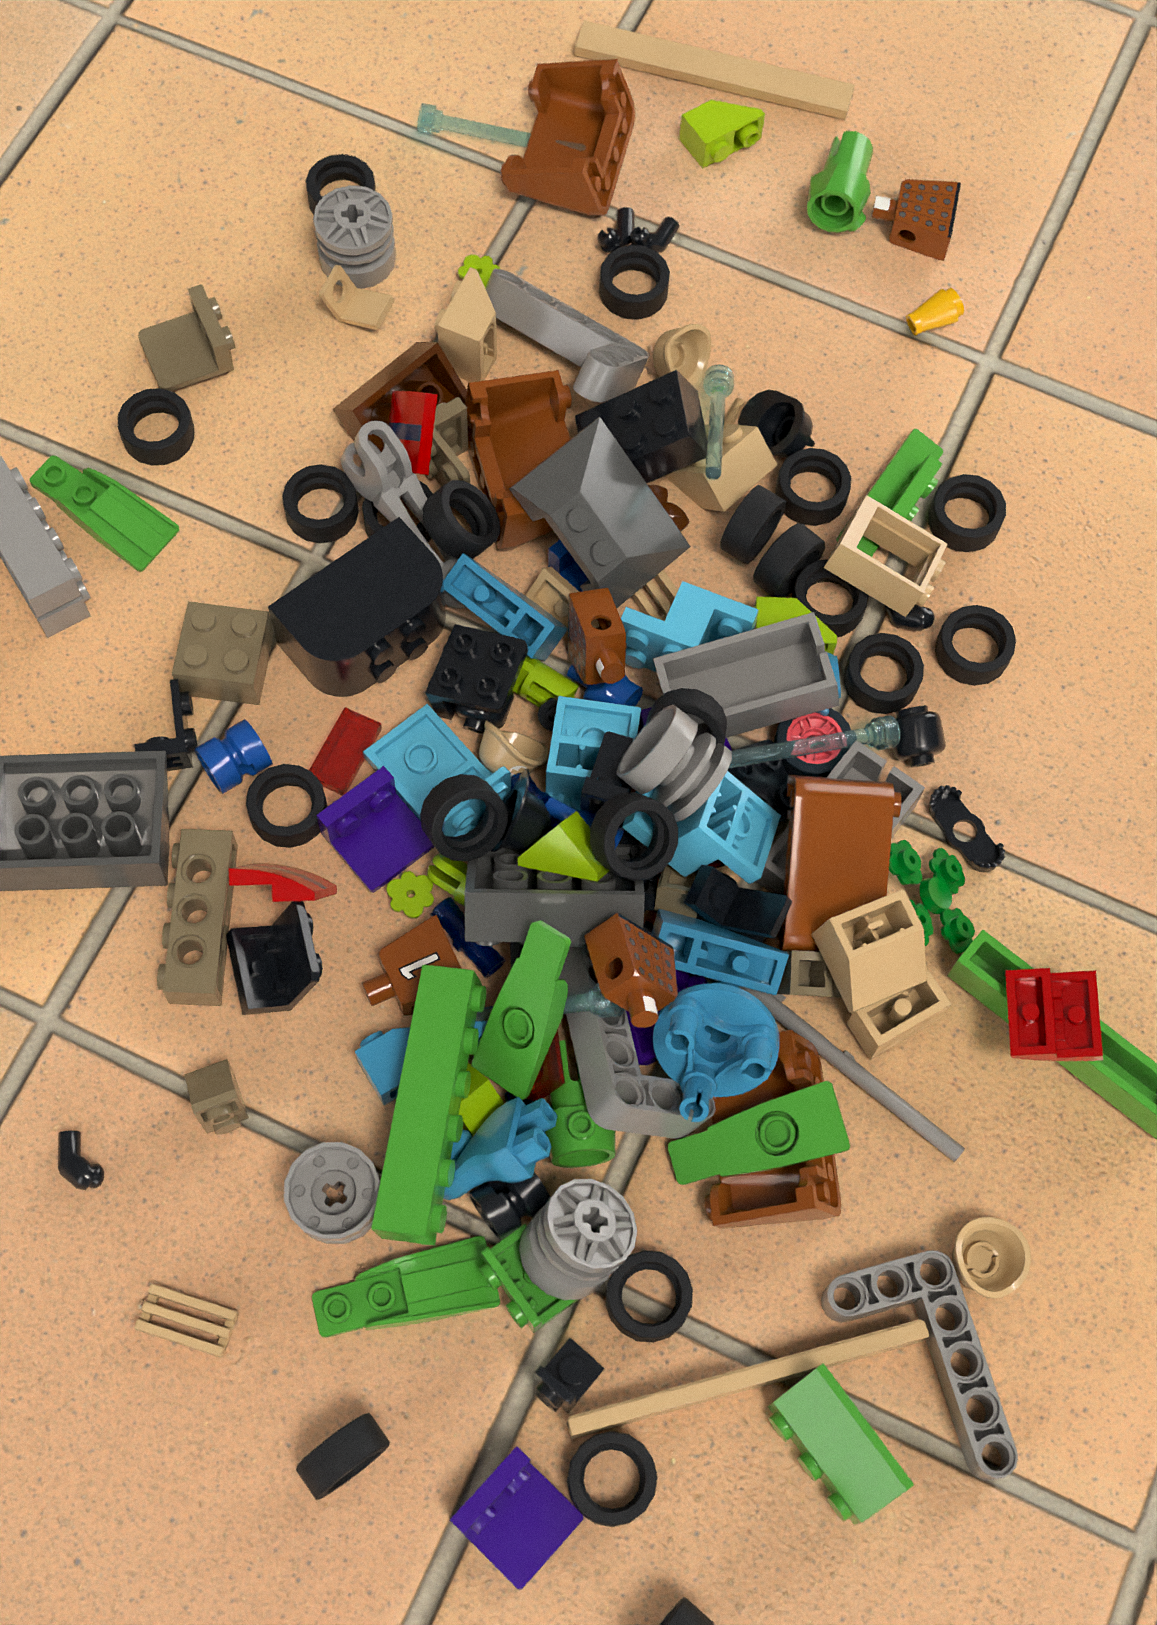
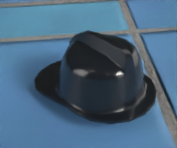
[738,390,815,458]
[491,769,551,852]

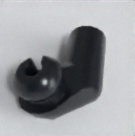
[597,207,635,253]
[630,217,680,252]
[884,604,935,631]
[58,1131,104,1190]

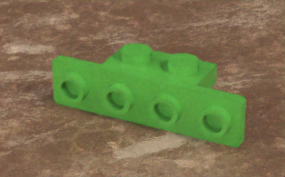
[836,429,943,557]

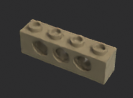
[157,829,238,1006]

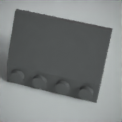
[0,751,169,891]
[465,844,645,947]

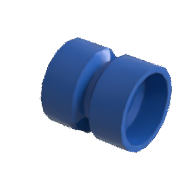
[194,719,273,794]

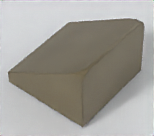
[654,864,699,918]

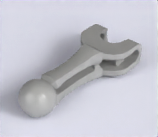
[341,421,466,608]

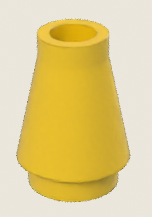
[906,288,964,336]

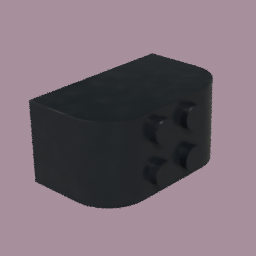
[268,517,446,697]

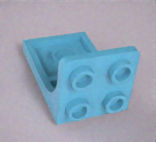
[363,704,511,837]

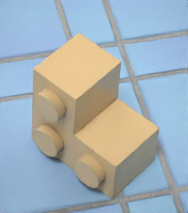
[847,967,951,1060]

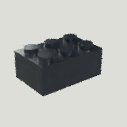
[575,369,710,483]

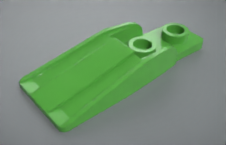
[30,455,179,572]
[472,920,571,1100]
[668,1081,851,1185]
[312,1236,500,1338]

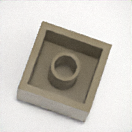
[172,601,274,705]

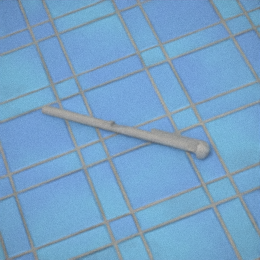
[739,986,965,1162]

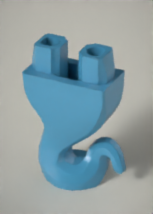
[443,1097,557,1200]

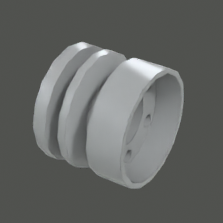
[313,185,396,289]
[617,704,732,822]
[284,1142,381,1244]
[519,1179,637,1300]

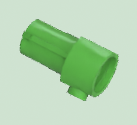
[807,131,873,232]
[544,1040,616,1168]

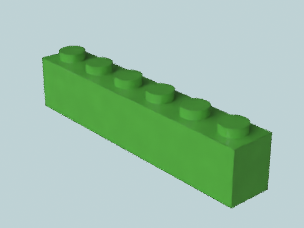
[947,929,1157,1139]
[371,965,486,1246]

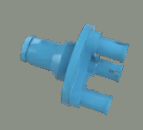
[653,980,780,1122]

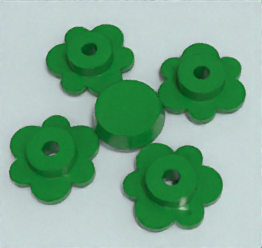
[889,840,975,954]

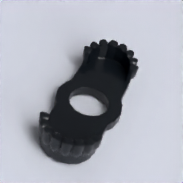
[929,785,1005,872]

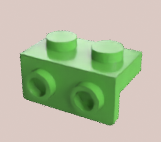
[479,1224,578,1333]

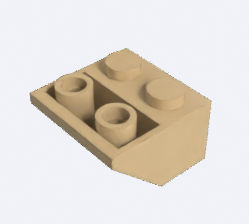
[434,268,497,382]
[665,422,777,512]
[812,889,927,1014]

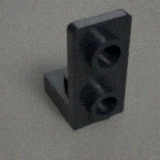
[135,679,198,771]
[580,731,634,814]
[683,865,792,938]
[534,1338,605,1413]

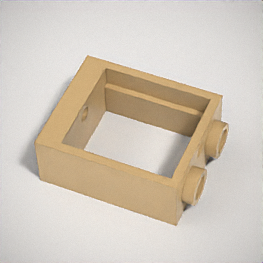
[824,495,947,617]

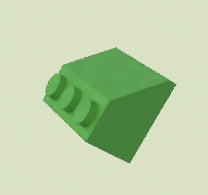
[768,1363,914,1525]

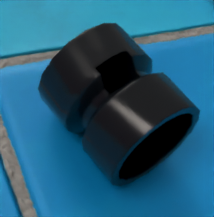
[468,1172,550,1241]

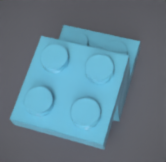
[621,581,759,672]
[543,696,641,836]
[622,771,781,884]

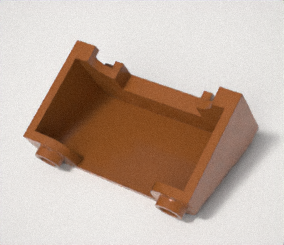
[501,59,635,216]
[465,370,572,550]
[775,775,902,952]
[705,1030,841,1229]

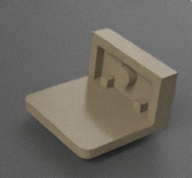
[138,284,236,391]
[426,397,470,487]

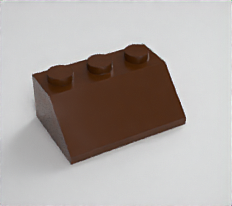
[333,342,467,452]

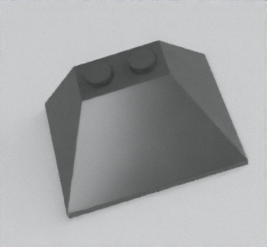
[509,417,691,608]

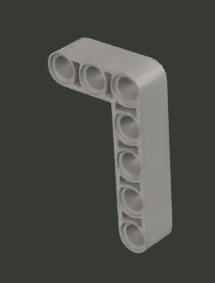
[485,269,649,403]
[559,945,716,1139]
[821,1250,1018,1481]

